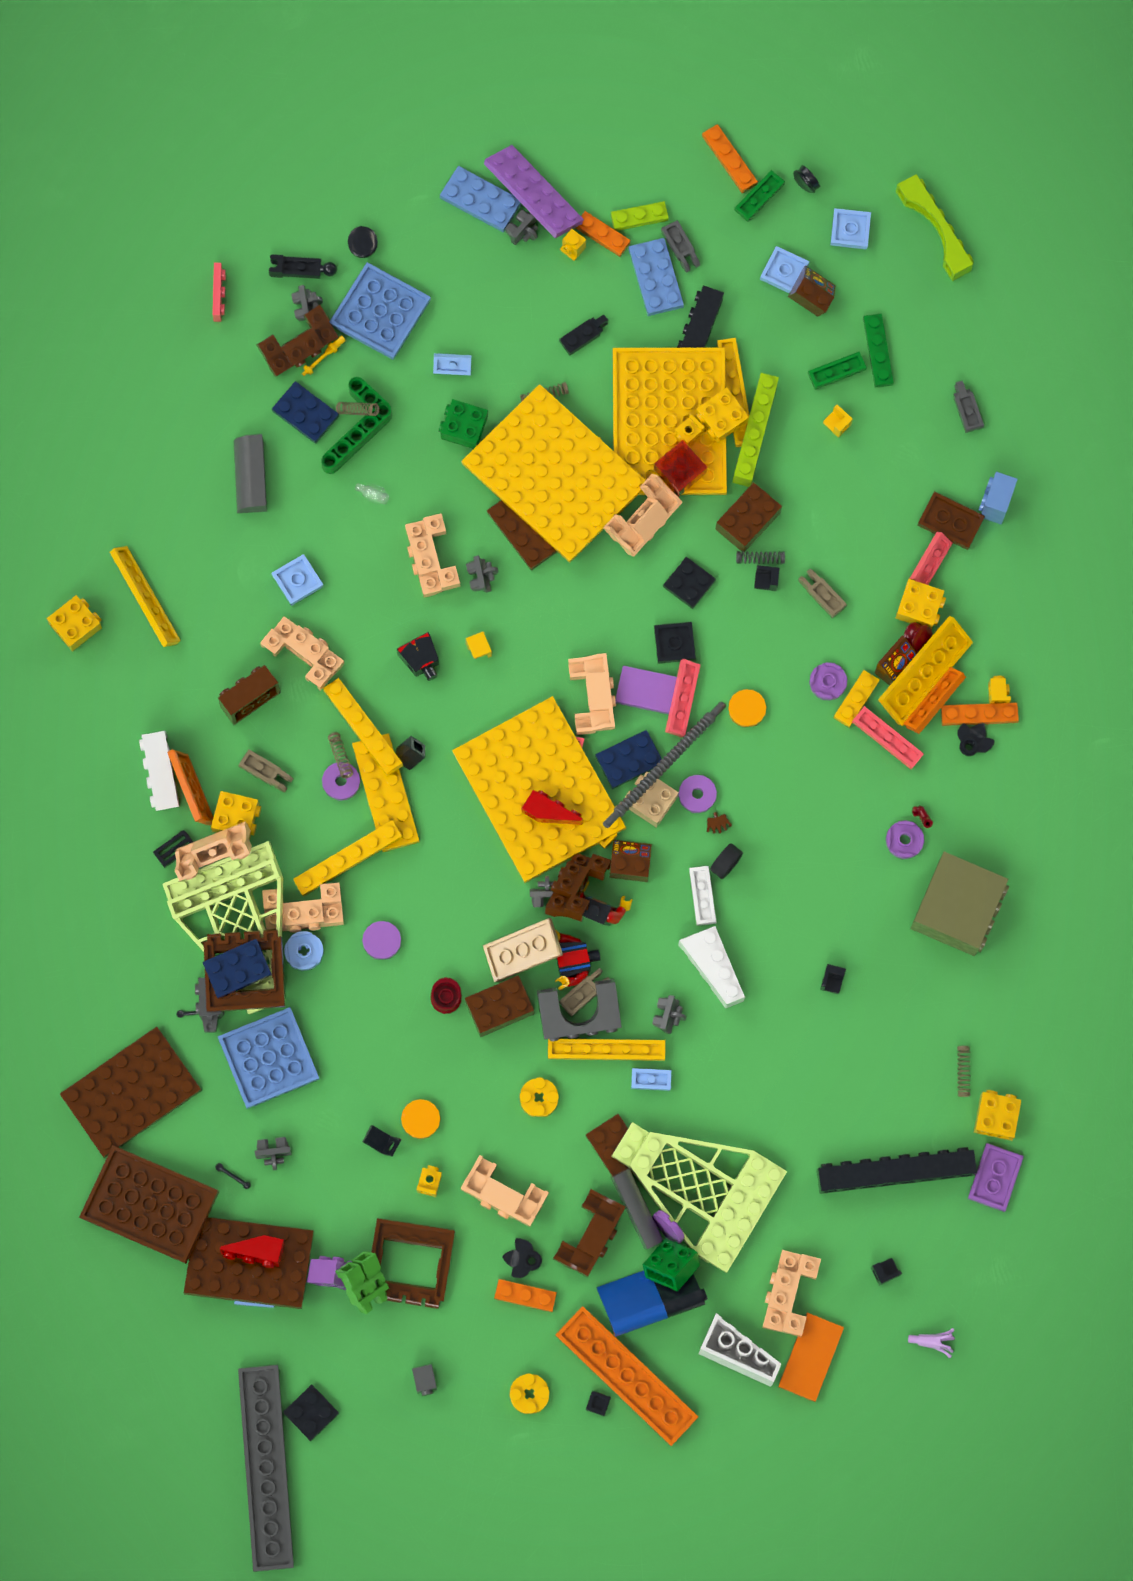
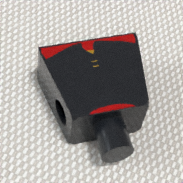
[397,632,439,681]

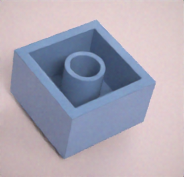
[979,472,1017,524]

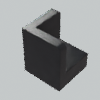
[754,565,780,591]
[396,736,425,770]
[820,964,846,994]
[871,1258,902,1286]

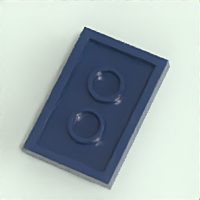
[272,381,339,444]
[595,730,662,789]
[202,939,272,999]

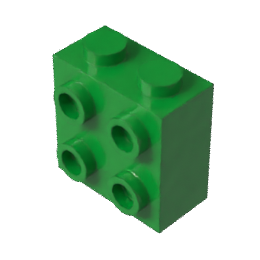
[438,399,488,449]
[642,1238,700,1292]

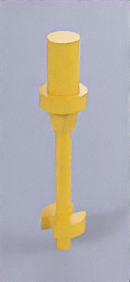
[302,335,346,376]

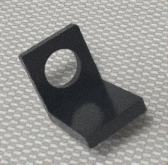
[362,1125,401,1157]

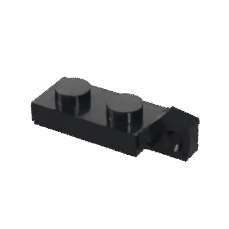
[559,315,608,355]

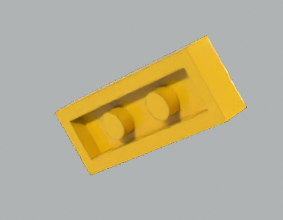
[833,670,880,728]

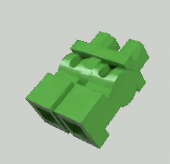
[335,1251,389,1314]

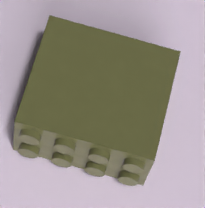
[910,852,1009,956]

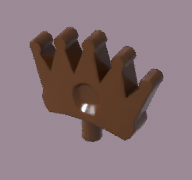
[707,812,732,834]

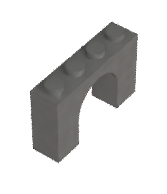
[537,979,622,1041]

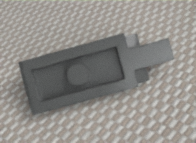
[953,380,984,433]

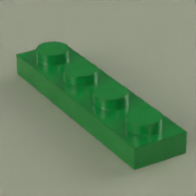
[863,313,894,388]

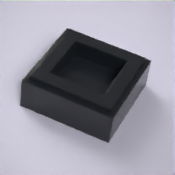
[586,1390,611,1416]

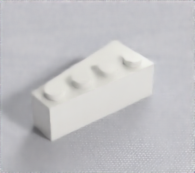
[139,731,180,811]
[678,926,745,1008]
[698,1313,781,1387]

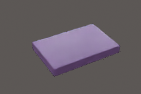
[615,666,677,714]
[968,1143,1024,1212]

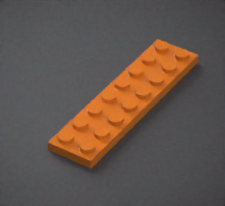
[555,1306,698,1446]

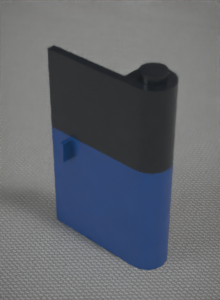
[596,1271,708,1337]

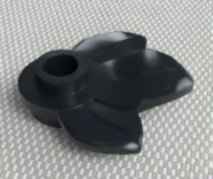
[957,723,995,756]
[502,1238,542,1278]

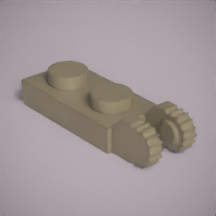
[798,569,847,619]
[238,749,293,792]
[559,968,610,1017]

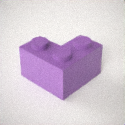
[307,1256,352,1290]

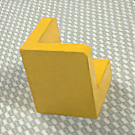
[823,404,853,438]
[466,632,492,659]

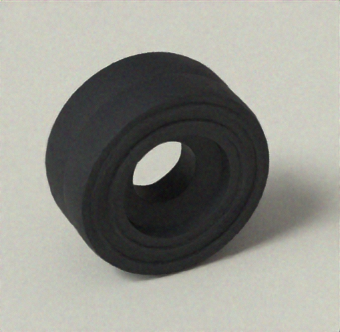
[710,843,743,879]

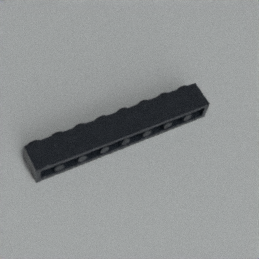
[817,1147,977,1194]

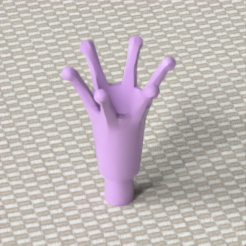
[908,1328,955,1358]

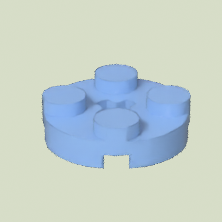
[284,931,323,971]

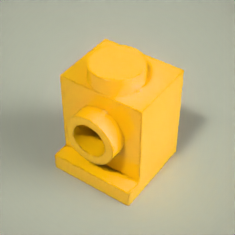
[560,229,586,261]
[675,414,705,447]
[988,676,1011,704]
[417,1165,442,1197]

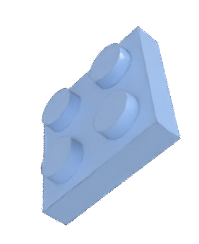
[830,208,871,249]
[760,246,810,293]
[271,554,324,606]

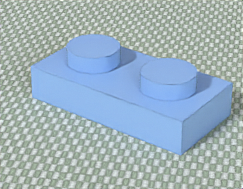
[433,353,471,375]
[631,1068,671,1091]

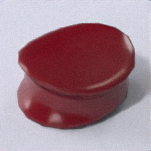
[904,622,933,653]
[430,977,462,1014]

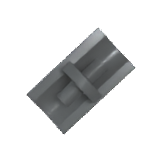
[505,210,538,245]
[291,285,323,321]
[466,555,499,593]
[530,876,554,907]
[652,995,687,1034]
[255,1137,292,1170]

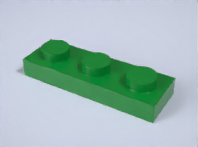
[734,170,785,222]
[808,351,867,390]

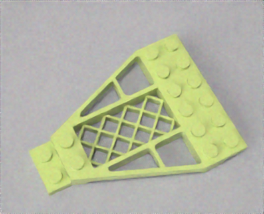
[163,841,283,1014]
[611,1122,787,1273]

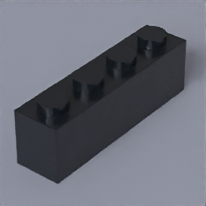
[677,285,724,348]

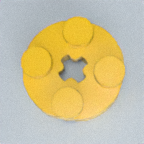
[520,1077,559,1117]
[510,1373,549,1414]

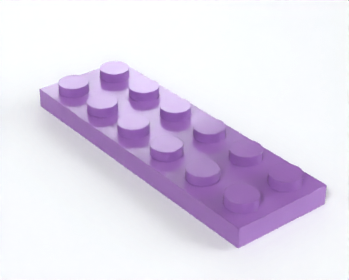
[484,145,584,238]

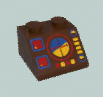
[788,266,836,317]
[875,635,917,686]
[609,840,652,882]

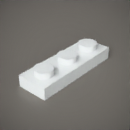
[689,866,716,926]

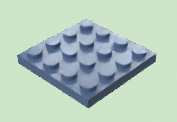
[330,262,431,360]
[218,1007,319,1109]

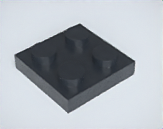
[663,557,716,609]
[654,622,696,664]
[283,1384,340,1442]

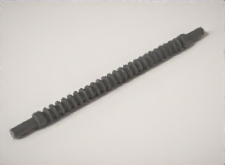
[603,702,726,828]

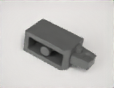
[195,977,224,1033]

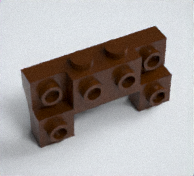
[256,305,338,377]
[545,853,611,922]
[553,1189,626,1277]

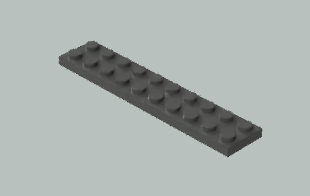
[238,1365,294,1572]

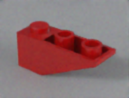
[521,790,583,825]
[220,1235,285,1268]

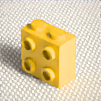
[695,388,749,443]
[895,579,946,630]
[46,595,102,652]
[211,791,261,840]
[974,1090,1021,1141]

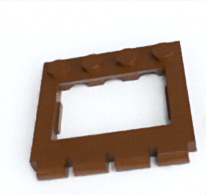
[203,929,285,1012]
[371,1218,455,1309]

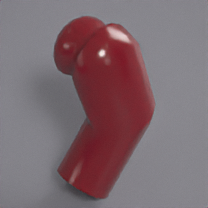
[912,805,933,828]

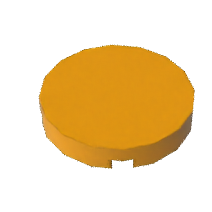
[728,689,766,727]
[401,1099,440,1139]

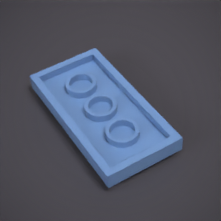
[440,166,521,232]
[628,238,684,316]

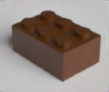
[715,482,782,552]
[218,665,280,725]
[465,975,534,1038]

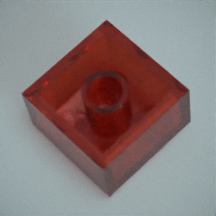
[654,440,708,497]

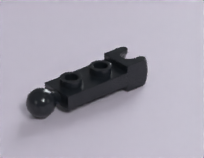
[269,254,337,279]

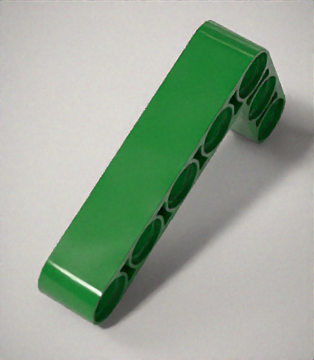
[321,377,392,474]

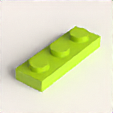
[611,201,669,231]

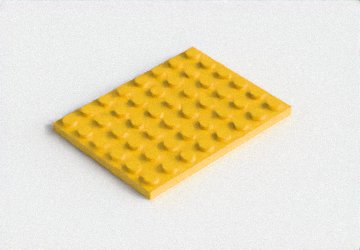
[613,348,727,495]
[461,384,646,563]
[452,696,626,883]

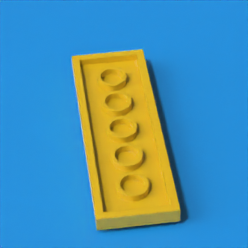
[878,616,973,726]
[352,733,419,852]

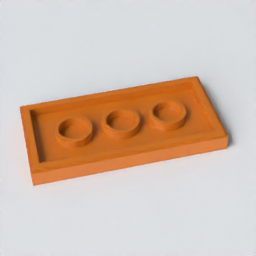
[167,749,213,826]
[778,1312,844,1402]

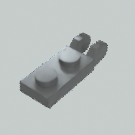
[661,220,700,273]

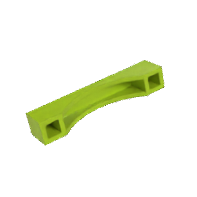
[896,174,974,281]
[733,373,779,487]

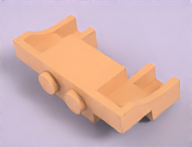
[604,474,683,556]
[405,513,460,598]
[260,616,344,691]
[568,653,616,735]
[175,822,252,881]
[262,883,344,933]
[461,1155,549,1227]
[762,1250,821,1337]

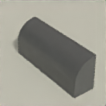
[233,434,267,513]
[611,1168,663,1249]

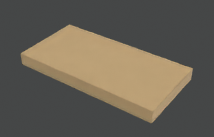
[483,918,563,982]

